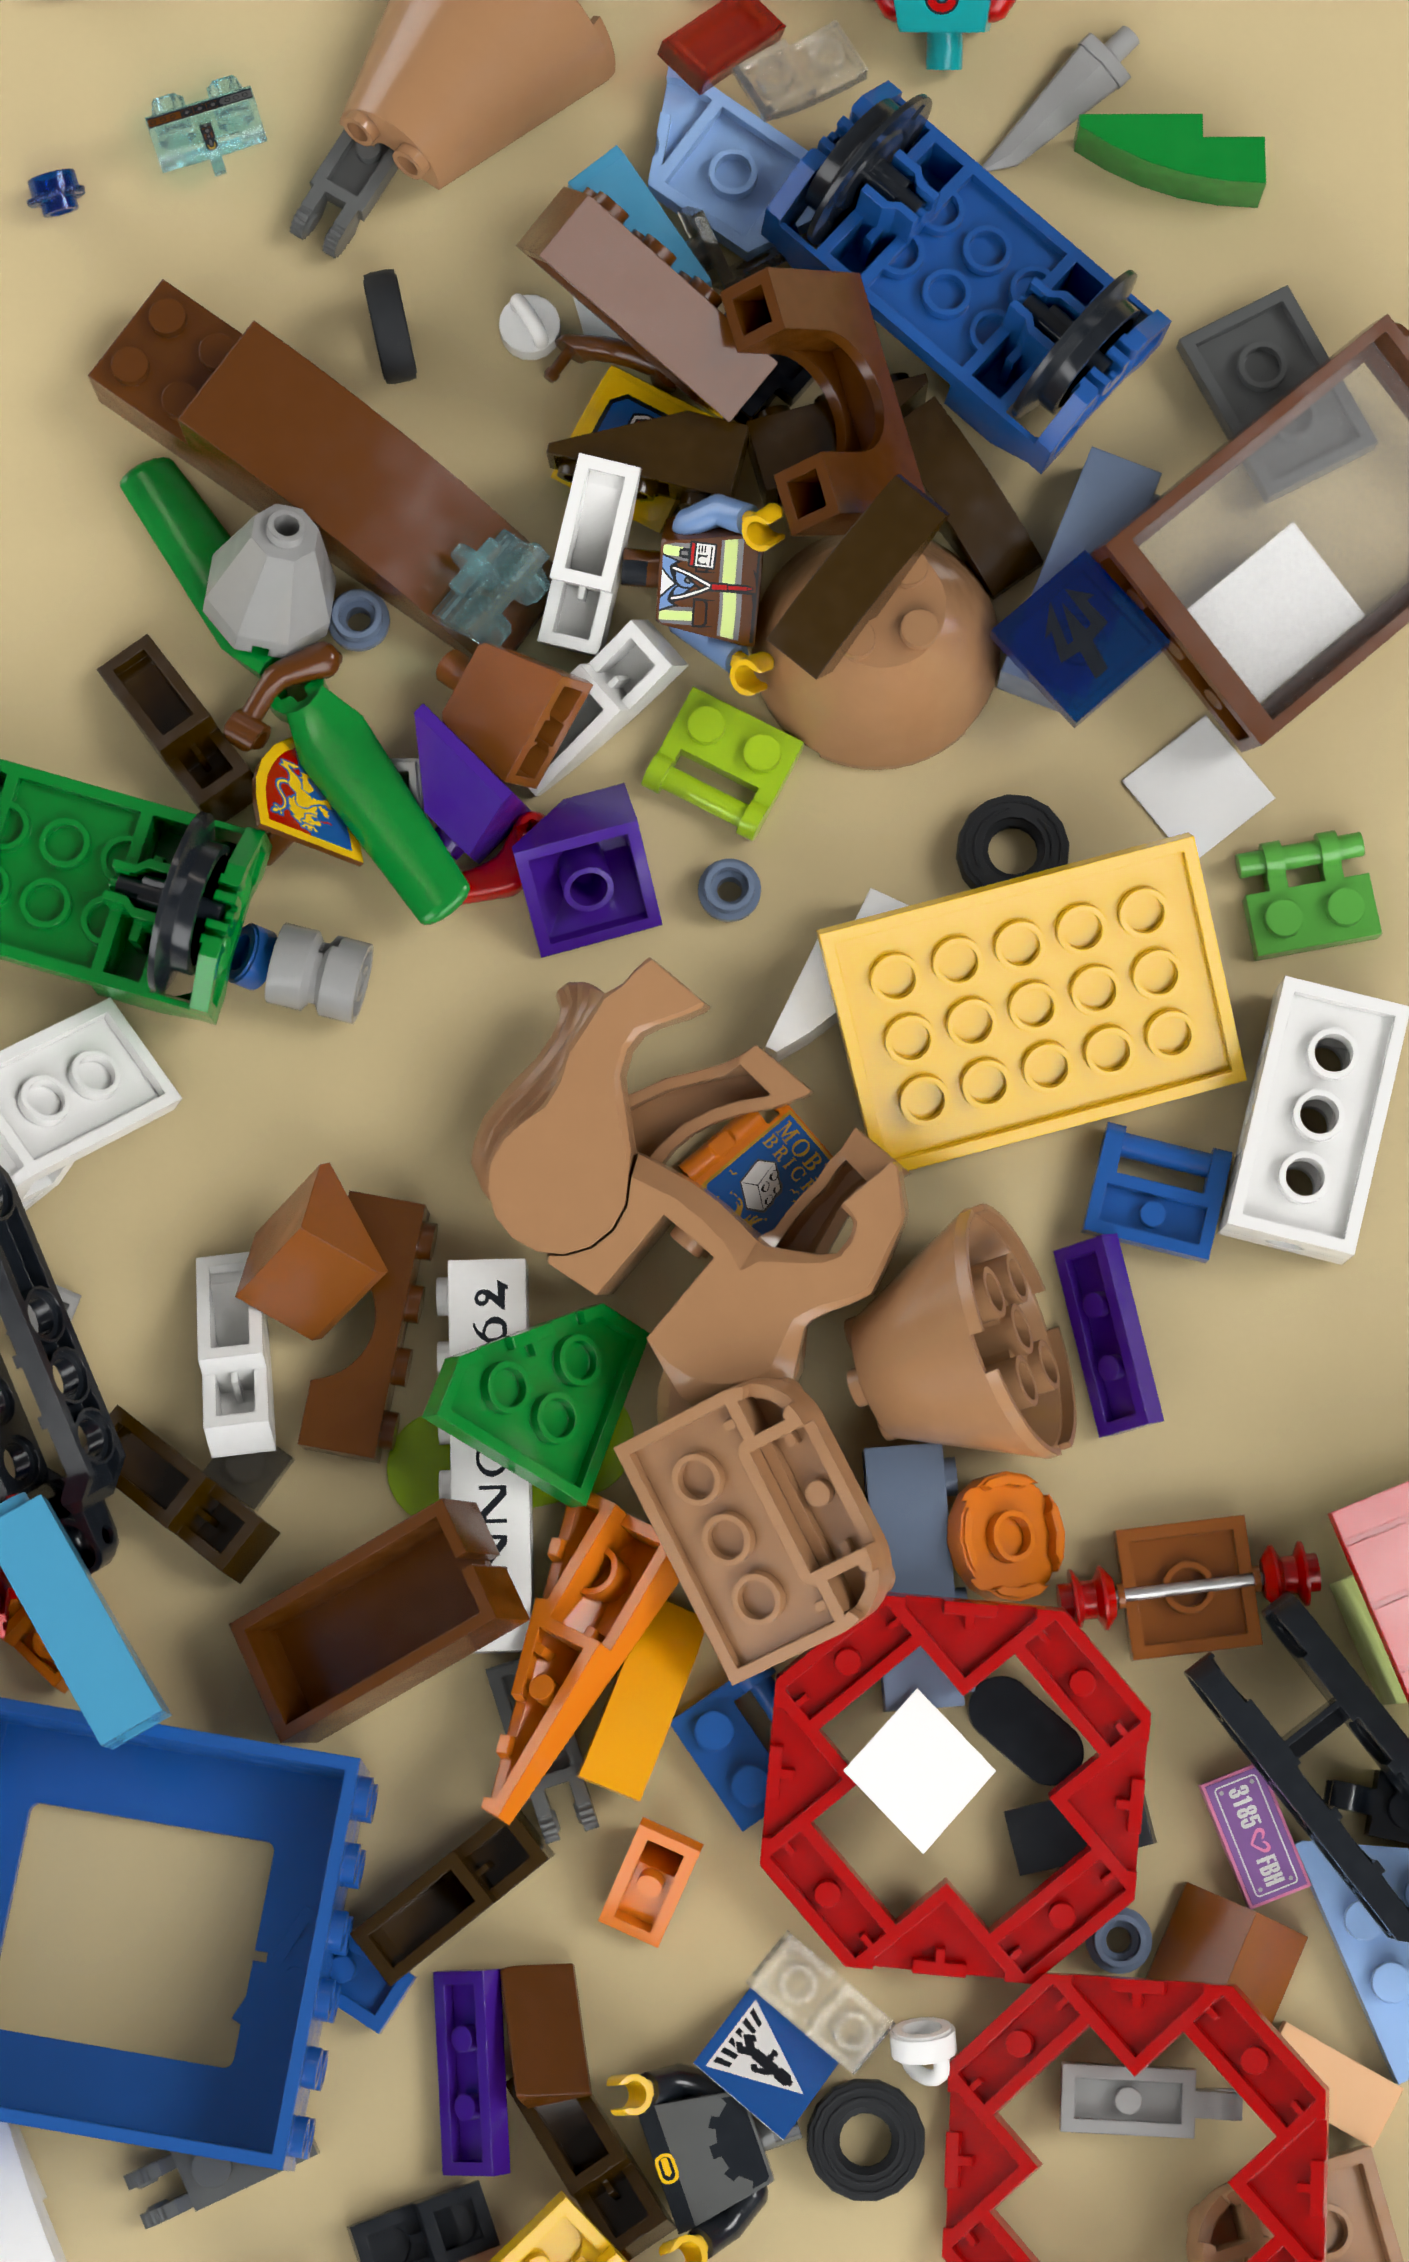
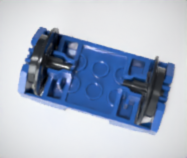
[761,80,1172,474]

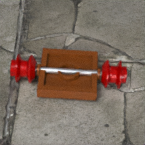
[1056,1515,1321,1661]

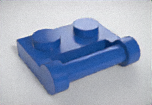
[1081,1122,1232,1263]
[671,1667,776,1832]

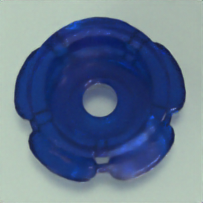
[26,169,85,218]

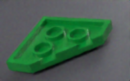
[422,1303,650,1508]

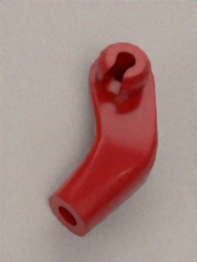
[461,811,545,905]

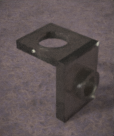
[677,206,787,291]

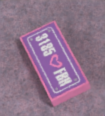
[1198,1764,1312,1910]

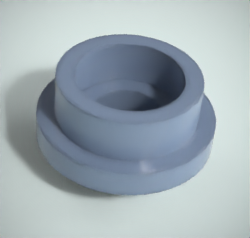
[329,589,390,652]
[698,859,761,922]
[1085,1908,1152,1974]

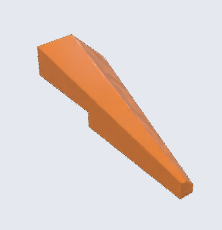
[481,1492,680,1825]

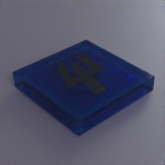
[990,550,1170,728]

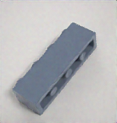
[997,446,1162,715]
[862,1443,975,1712]

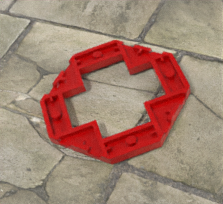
[760,1592,1151,1984]
[942,1972,1329,2262]

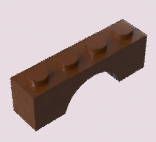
[298,1190,438,1464]

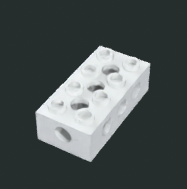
[1217,976,1409,1265]

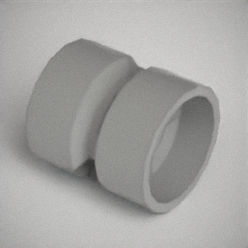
[265,922,374,1024]

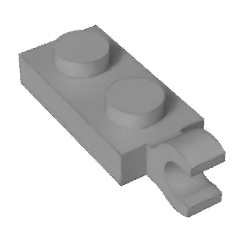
[1059,2061,1243,2139]

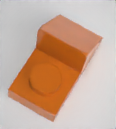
[598,1817,704,1948]

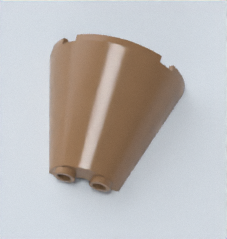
[339,0,616,190]

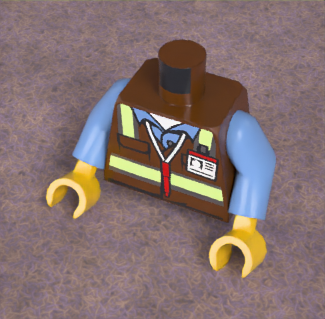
[621,494,785,696]

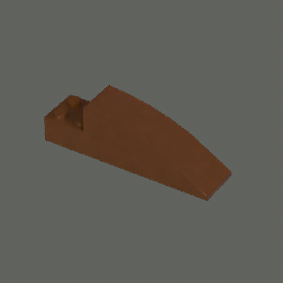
[88,279,553,658]

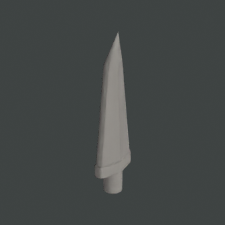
[982,26,1139,172]

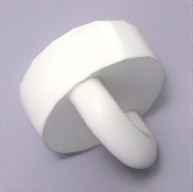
[499,293,561,360]
[889,2017,957,2086]

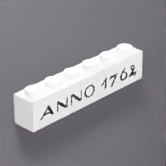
[436,1258,534,1654]

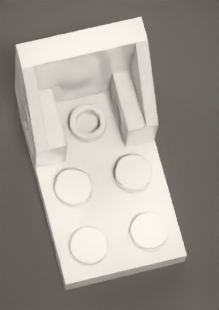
[0,997,182,1211]

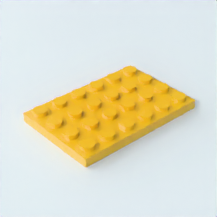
[816,832,1247,1171]

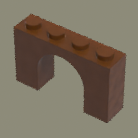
[720,267,926,536]

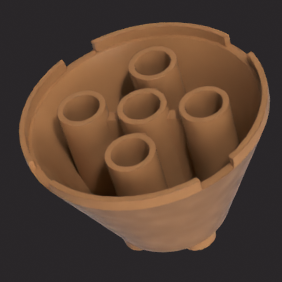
[752,535,1000,770]
[844,1203,1077,1459]

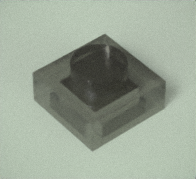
[203,1446,295,1511]

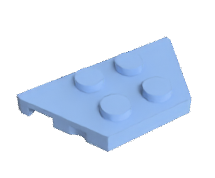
[648,59,815,262]
[1294,1840,1409,2085]

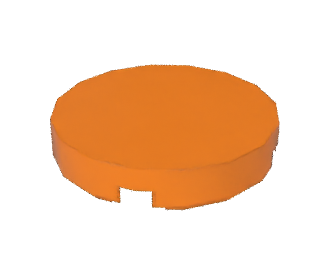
[947,1471,1065,1603]

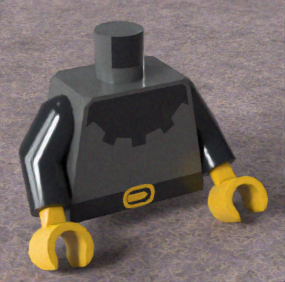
[606,2063,803,2262]

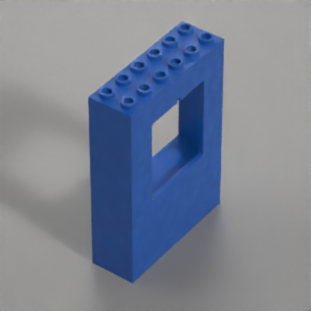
[0,1697,378,2171]

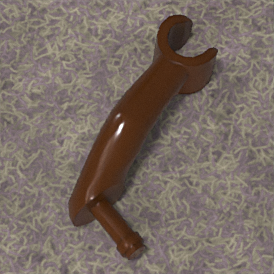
[544,334,676,394]
[224,641,343,752]

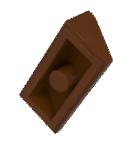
[500,1963,592,2108]

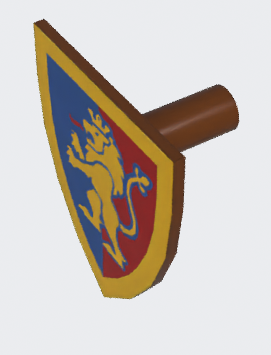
[252,737,364,867]

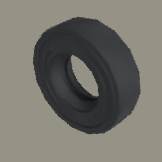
[363,269,417,384]
[956,794,1070,889]
[807,2079,925,2201]

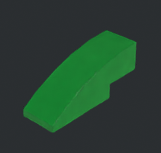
[1074,114,1266,208]

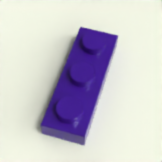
[1053,1233,1164,1438]
[433,1969,511,2176]

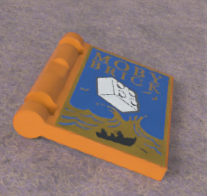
[678,1105,833,1235]

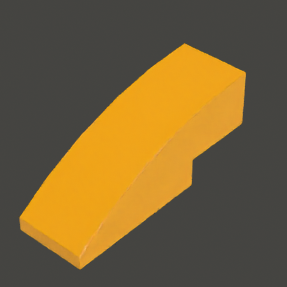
[576,1601,705,1802]

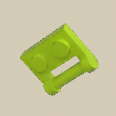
[641,687,804,841]

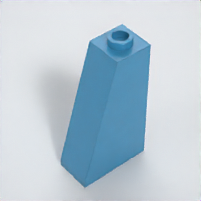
[0,1492,172,1750]

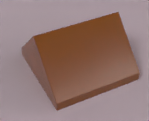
[235,1162,388,1341]
[1145,1882,1308,2024]

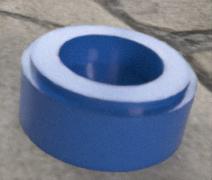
[228,923,277,990]

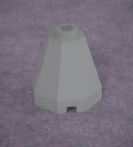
[203,504,336,658]

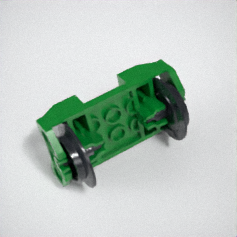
[0,759,273,1025]

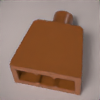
[436,642,593,789]

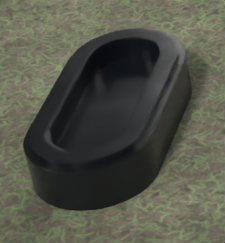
[967,1676,1084,1786]

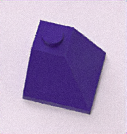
[414,703,531,864]
[512,783,663,958]

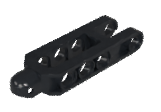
[0,1165,126,1574]
[1184,1591,1409,1942]

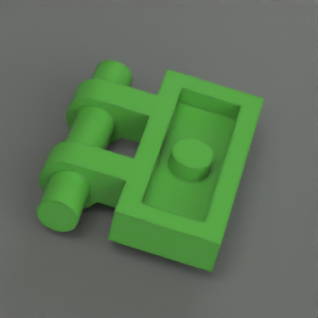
[1235,830,1382,961]

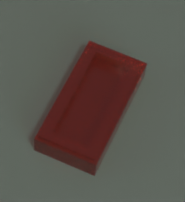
[657,0,786,95]

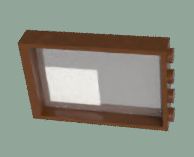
[1088,314,1409,752]

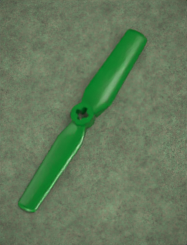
[119,457,470,925]

